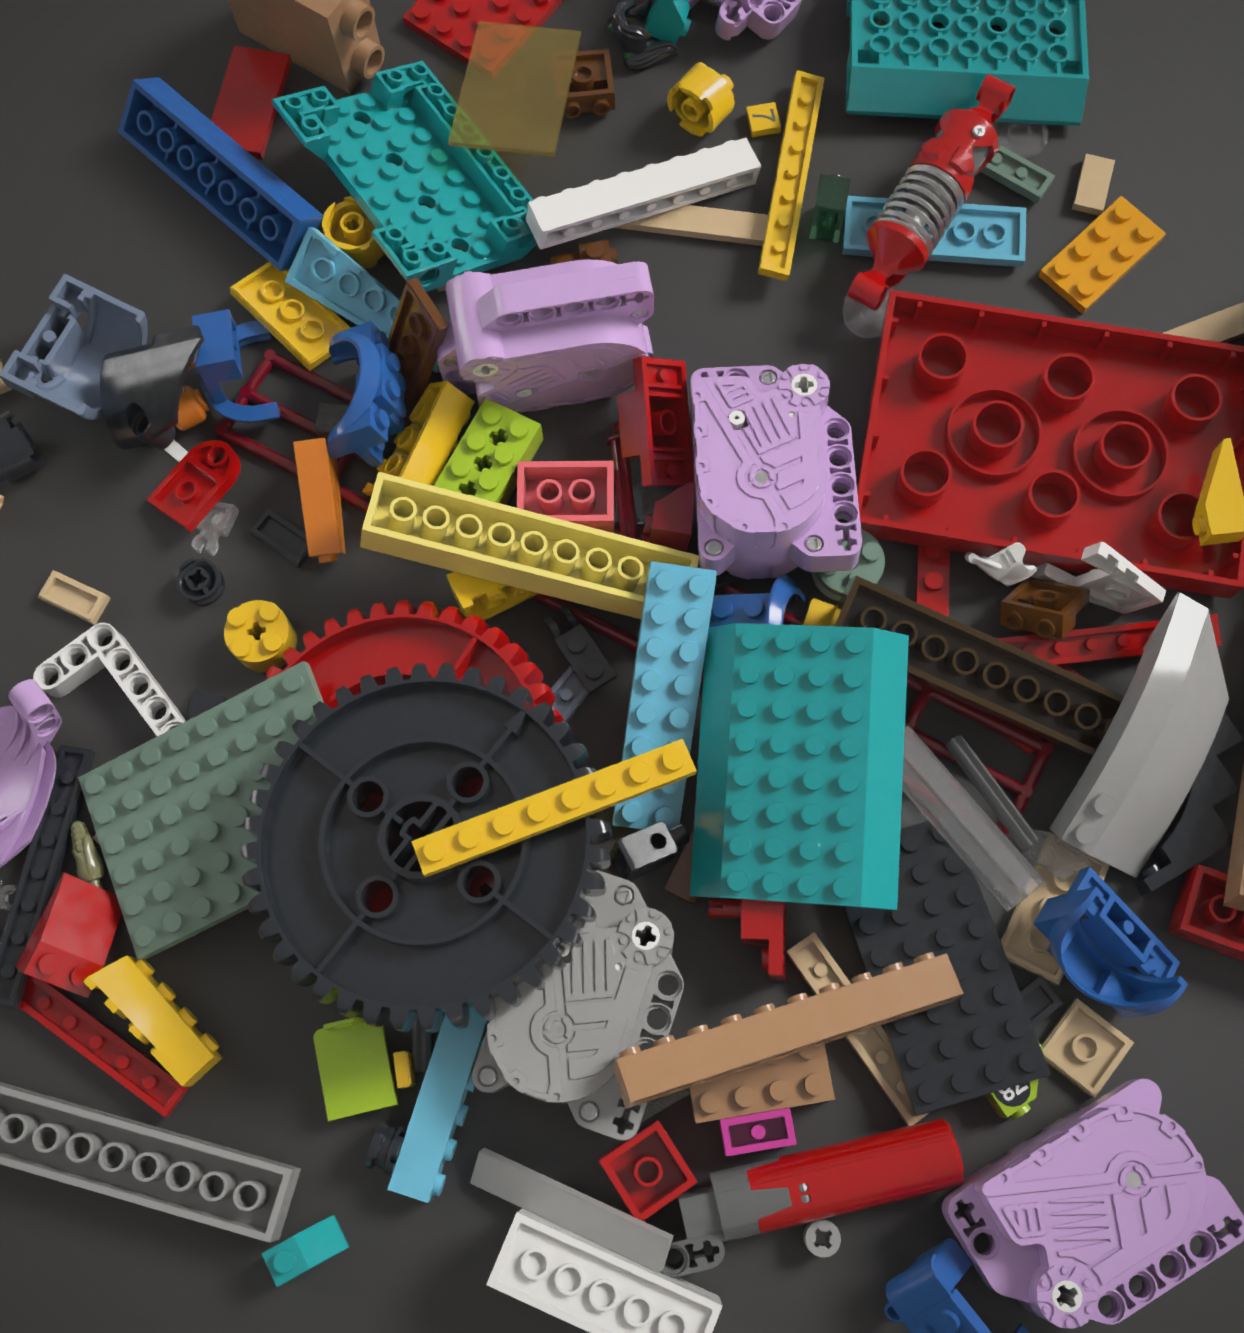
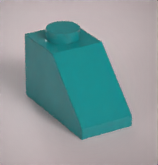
[645,0,691,44]
[262,1215,349,1287]

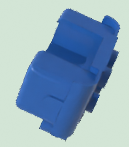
[884,1238,1029,1333]

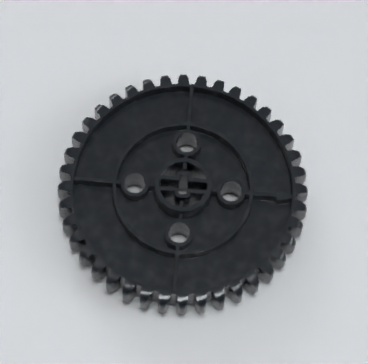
[241,663,612,1033]

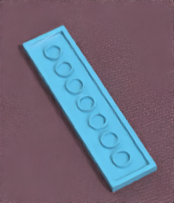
[612,561,717,830]

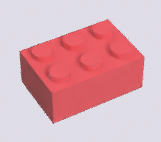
[517,461,614,533]

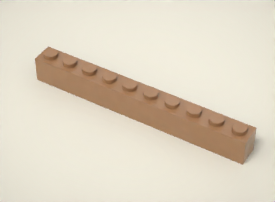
[612,952,964,1109]

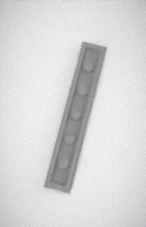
[470,1147,674,1273]

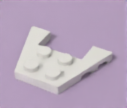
[1030,541,1166,614]

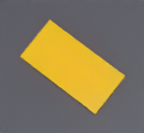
[230,262,351,371]

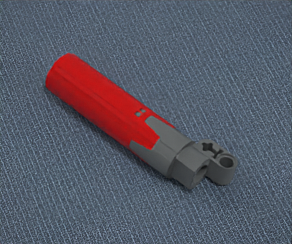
[662,1118,964,1277]

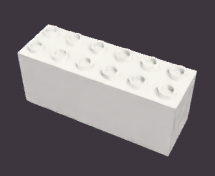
[486,1208,723,1333]

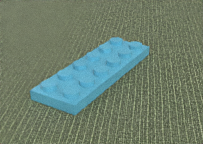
[842,196,1026,267]

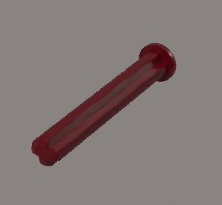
[606,434,639,540]

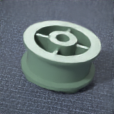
[811,529,885,602]

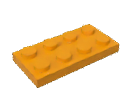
[1038,196,1167,314]

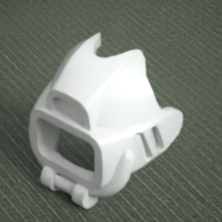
[965,542,1038,587]

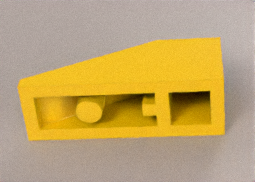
[1192,438,1244,546]

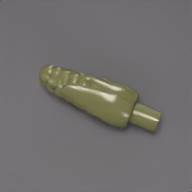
[70,821,105,889]

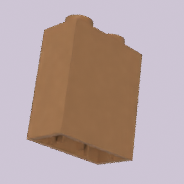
[228,0,385,94]

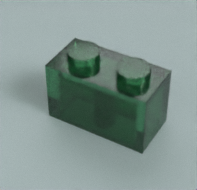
[809,174,851,243]

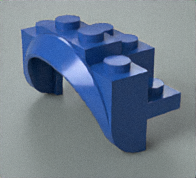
[327,321,406,467]
[1033,867,1188,1019]

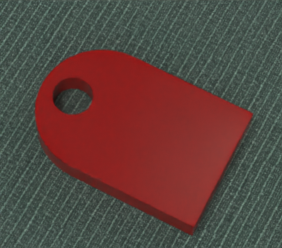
[146,440,241,533]

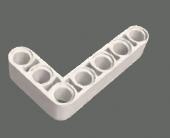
[33,623,186,736]

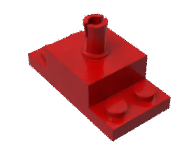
[612,356,694,487]
[709,897,786,981]

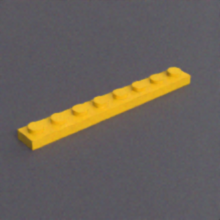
[757,70,824,281]
[411,739,696,878]

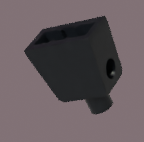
[609,821,690,881]

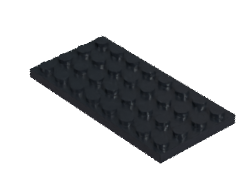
[842,814,1051,1117]

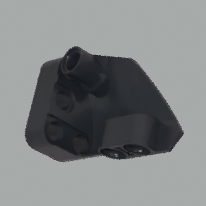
[100,325,205,450]

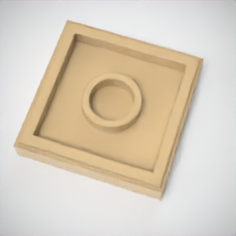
[1041,998,1134,1098]

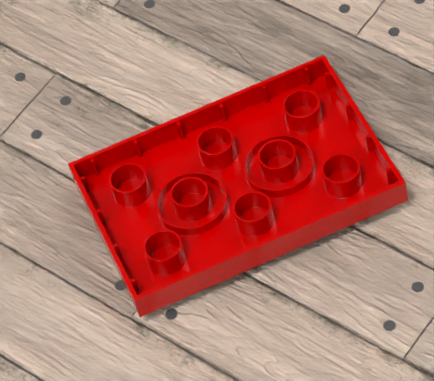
[857,290,1244,599]

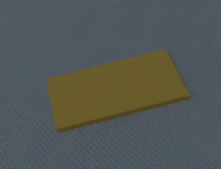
[448,21,581,157]

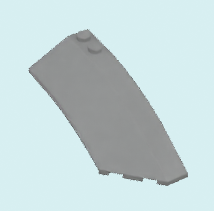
[1049,592,1229,878]

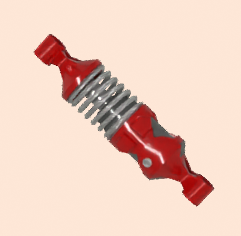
[848,74,1016,311]

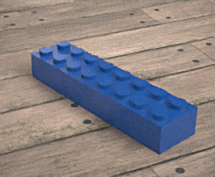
[118,77,324,271]

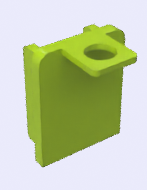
[314,1017,398,1121]

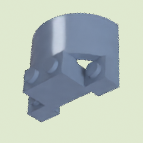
[0,273,148,420]

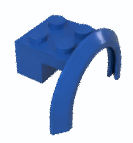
[192,309,280,423]
[704,575,805,658]

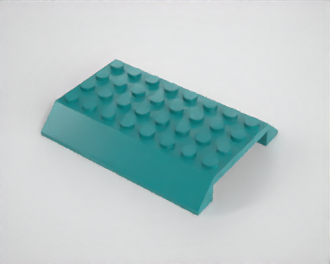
[690,623,909,910]

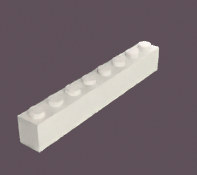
[526,138,761,250]

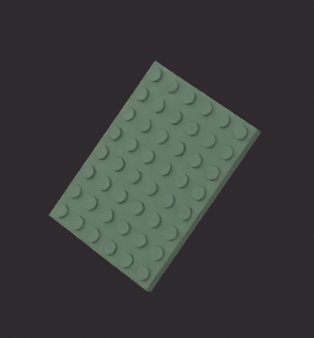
[78,661,366,960]

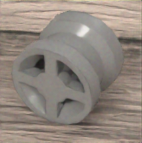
[803,1219,841,1258]

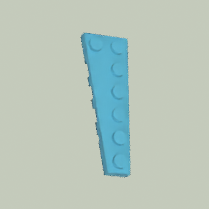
[285,227,440,373]

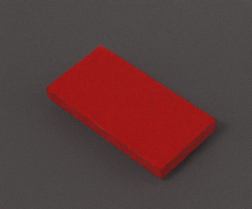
[211,45,292,160]

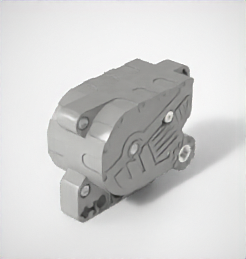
[472,870,684,1140]

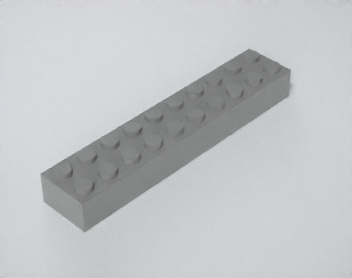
[0,1082,301,1243]

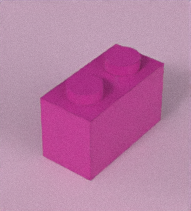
[718,1108,797,1157]

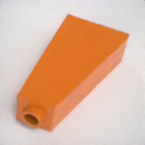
[293,438,346,563]

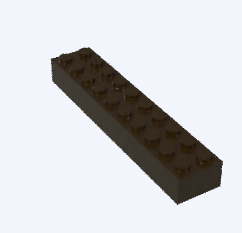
[829,575,1124,760]

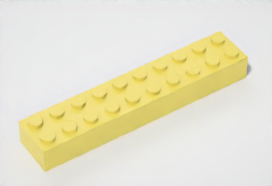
[360,472,699,619]

